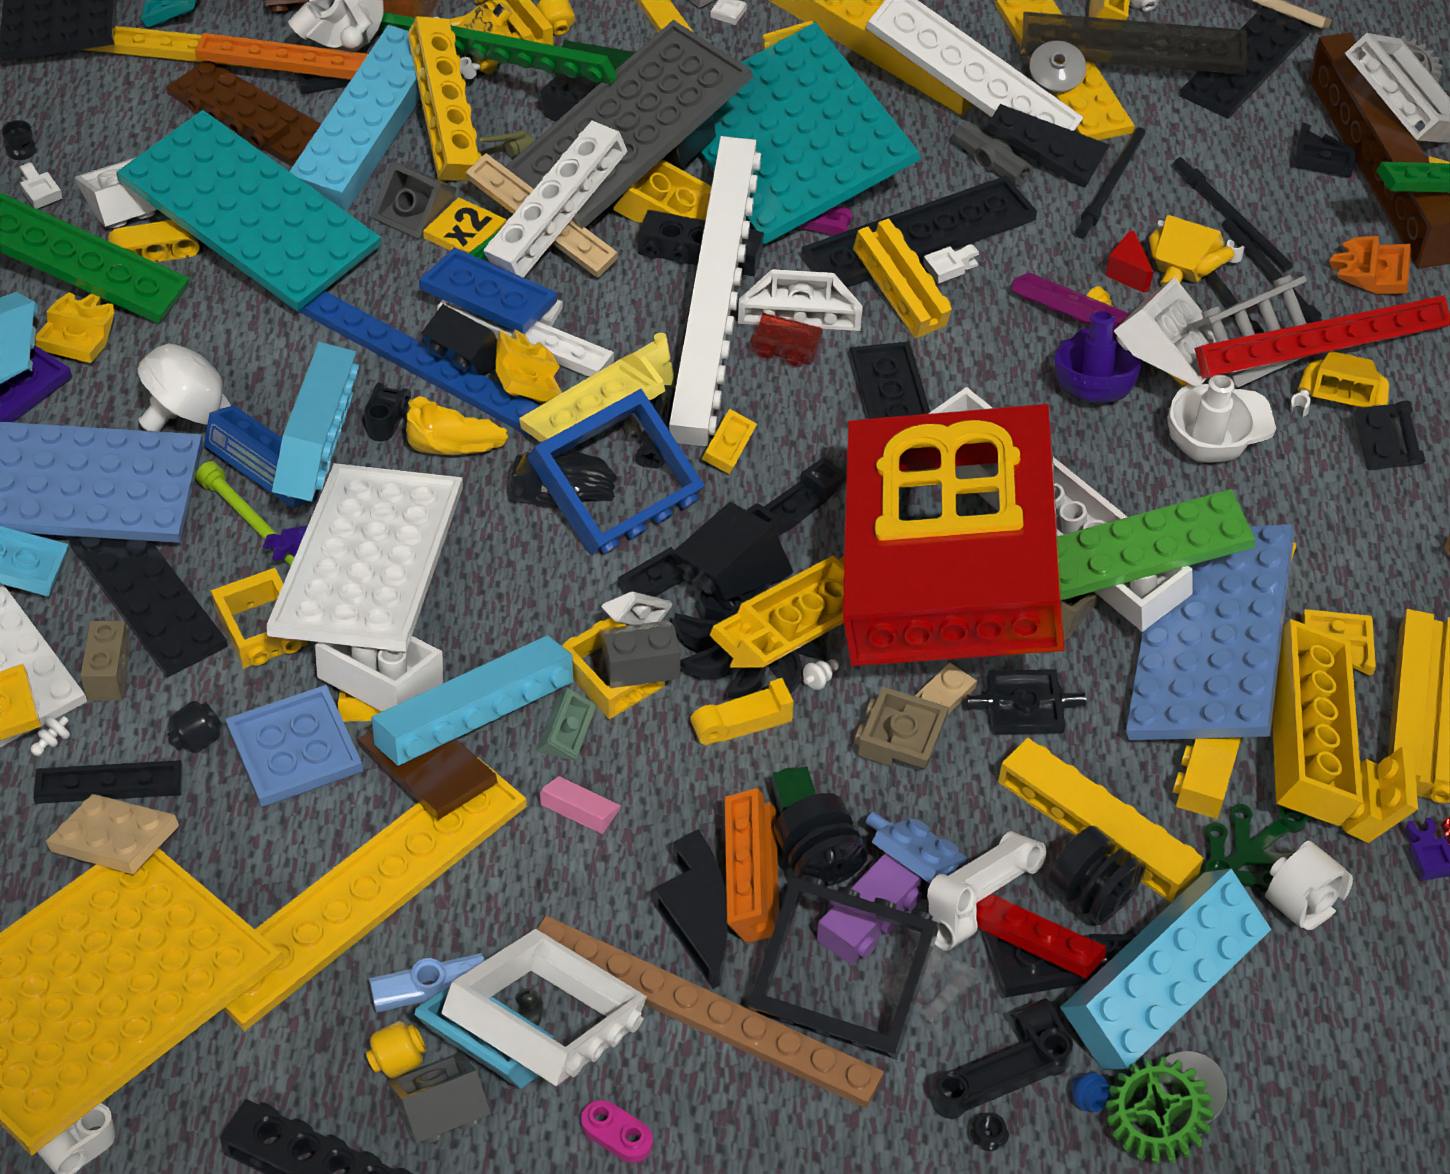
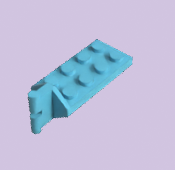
[0,526,69,597]

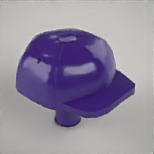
[1055,311,1143,403]

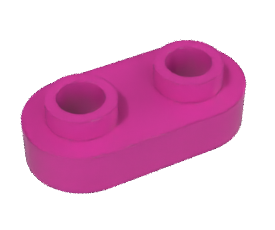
[581,1100,653,1163]

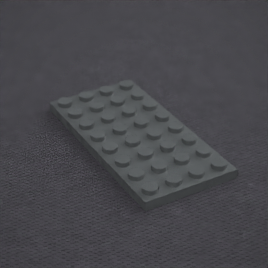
[505,20,754,229]

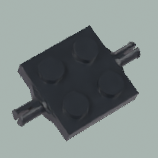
[966,669,1086,735]

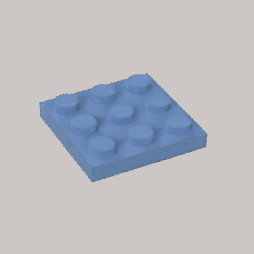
[225,685,363,807]

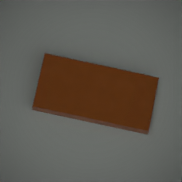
[358,730,498,820]

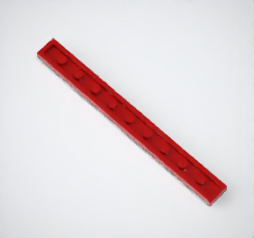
[1194,295,1450,379]

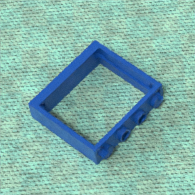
[527,389,705,556]

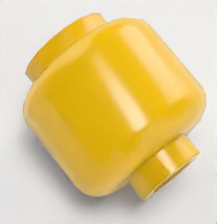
[536,0,575,36]
[366,1020,427,1079]

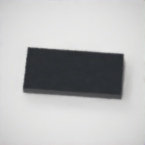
[848,341,931,419]

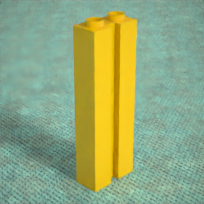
[1388,609,1450,804]

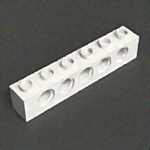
[483,121,628,278]

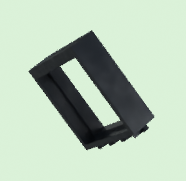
[748,875,939,1060]

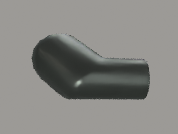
[518,988,544,1026]

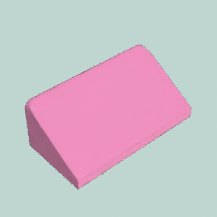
[540,776,621,834]

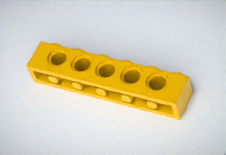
[407,16,482,181]

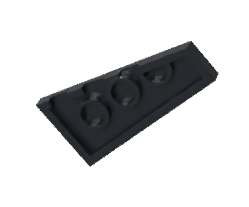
[985,104,1110,188]
[984,932,1137,998]

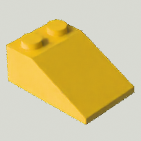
[613,159,712,223]

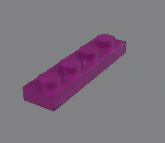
[1011,272,1130,334]

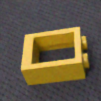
[210,568,308,669]
[561,617,665,719]

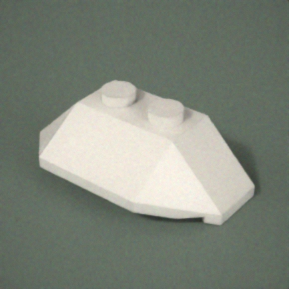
[738,269,862,331]

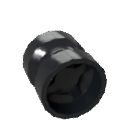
[2,120,36,160]

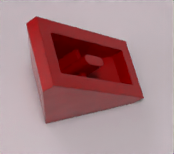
[1105,231,1153,293]

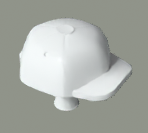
[138,343,231,432]
[1167,375,1276,463]

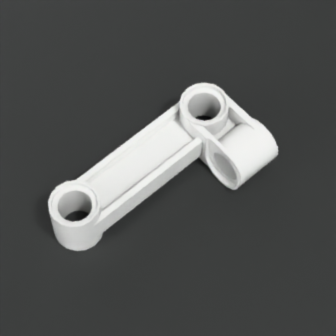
[927,831,1047,951]
[37,1103,115,1174]

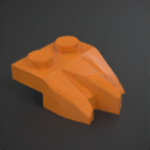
[1329,236,1411,294]

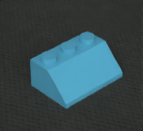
[414,985,554,1089]

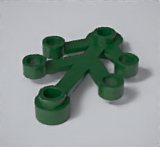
[1199,804,1309,894]

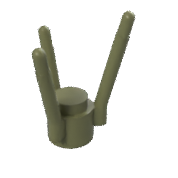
[478,130,534,158]

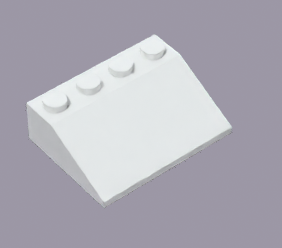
[74,158,158,228]
[1114,277,1216,387]

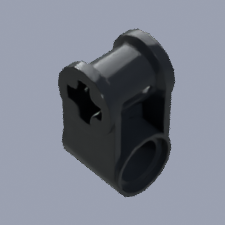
[365,382,411,442]

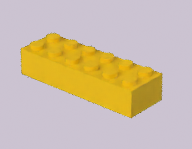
[1272,619,1363,826]

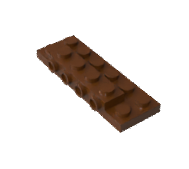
[166,61,321,167]

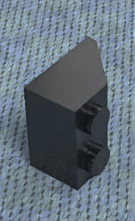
[421,304,497,375]

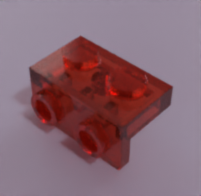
[750,313,823,367]

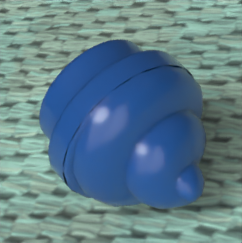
[1071,1072,1111,1112]

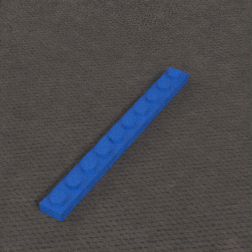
[285,291,539,437]

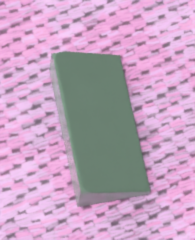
[536,688,597,761]

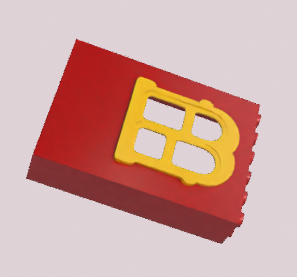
[843,404,1065,666]

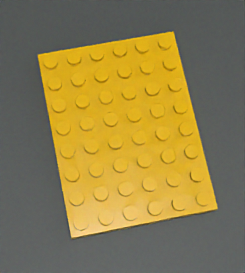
[0,848,284,1156]

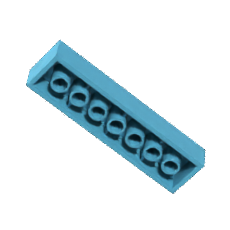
[289,25,421,212]

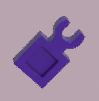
[263,526,308,560]
[1405,818,1450,881]

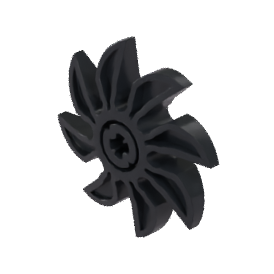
[674,583,827,698]

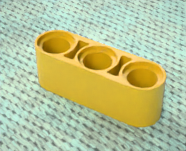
[108,220,200,262]

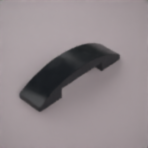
[747,457,847,536]

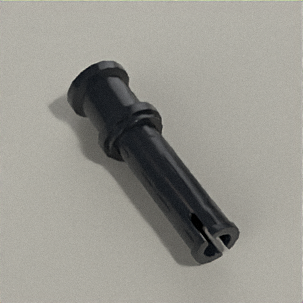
[635,385,676,469]

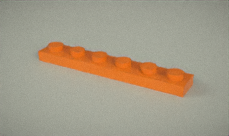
[195,33,368,80]

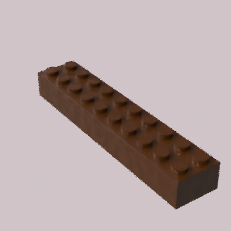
[1308,33,1450,269]

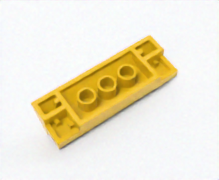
[710,556,844,668]

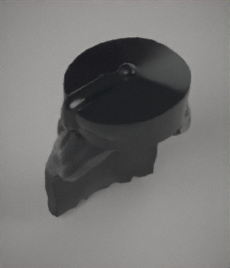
[507,452,617,508]

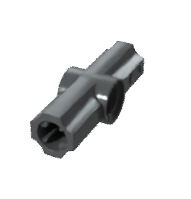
[953,121,1033,186]

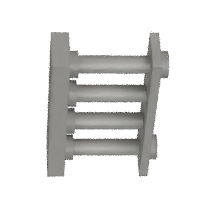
[1192,274,1307,389]

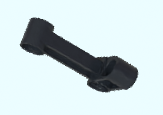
[933,999,1073,1119]

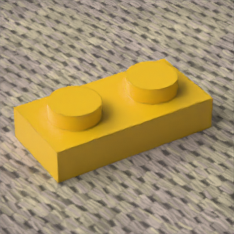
[702,408,757,475]

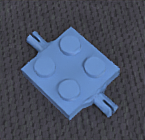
[866,811,968,883]

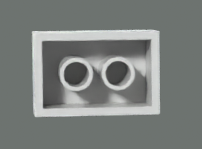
[315,636,443,712]

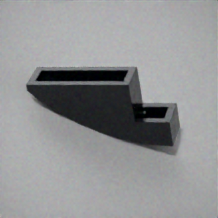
[654,829,728,989]

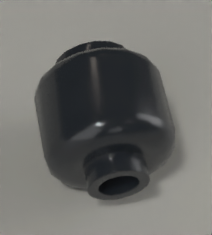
[167,701,222,753]

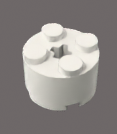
[1265,841,1353,930]

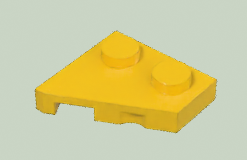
[1302,609,1376,675]

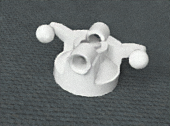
[288,0,383,52]

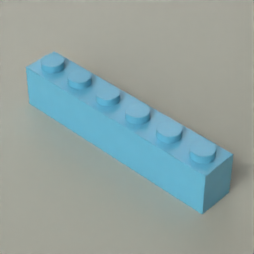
[372,635,573,766]

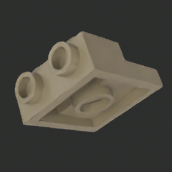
[854,686,949,769]

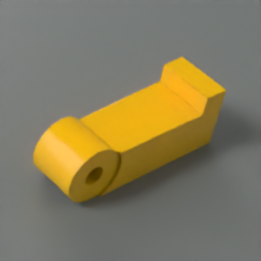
[690,678,794,745]

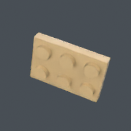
[46,794,179,874]

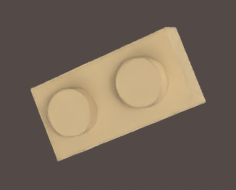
[915,663,977,714]

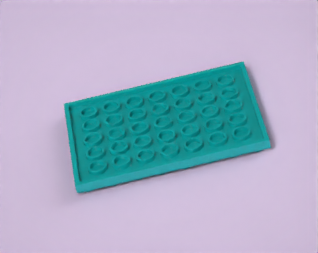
[699,22,921,245]

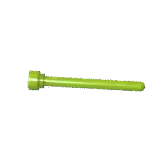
[195,461,294,566]

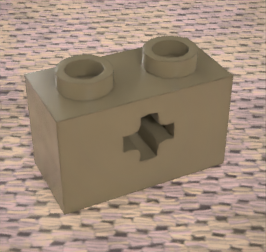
[80,621,131,701]

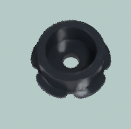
[970,1112,1009,1151]

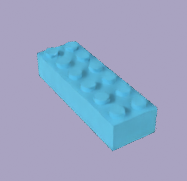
[272,342,359,502]
[1060,868,1271,1070]

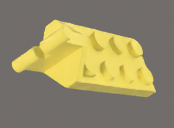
[519,333,676,443]

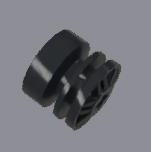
[773,793,869,887]
[1047,825,1146,925]

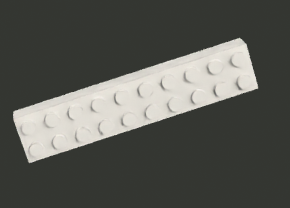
[928,387,1193,632]

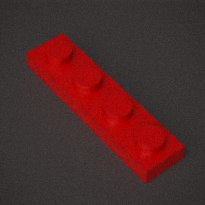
[976,894,1106,978]

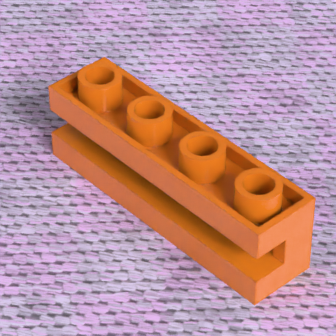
[725,788,779,943]

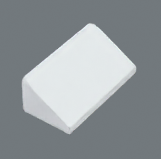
[601,591,673,625]

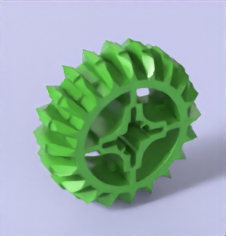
[1106,1056,1214,1164]

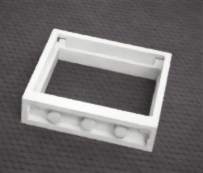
[1345,33,1450,143]
[441,929,647,1086]

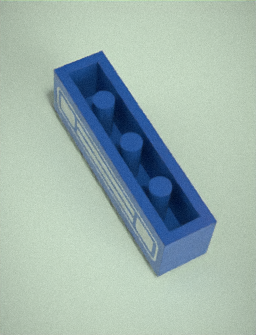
[204,405,319,508]

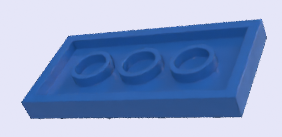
[419,248,557,334]

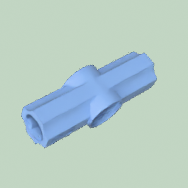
[369,953,484,1013]

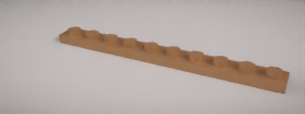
[537,916,884,1108]

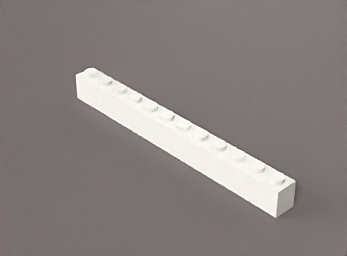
[669,136,761,447]

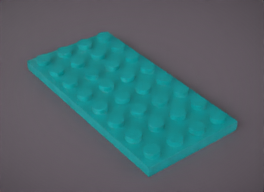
[117,110,381,312]

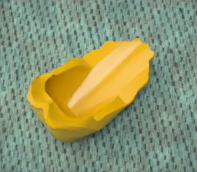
[406,396,509,455]

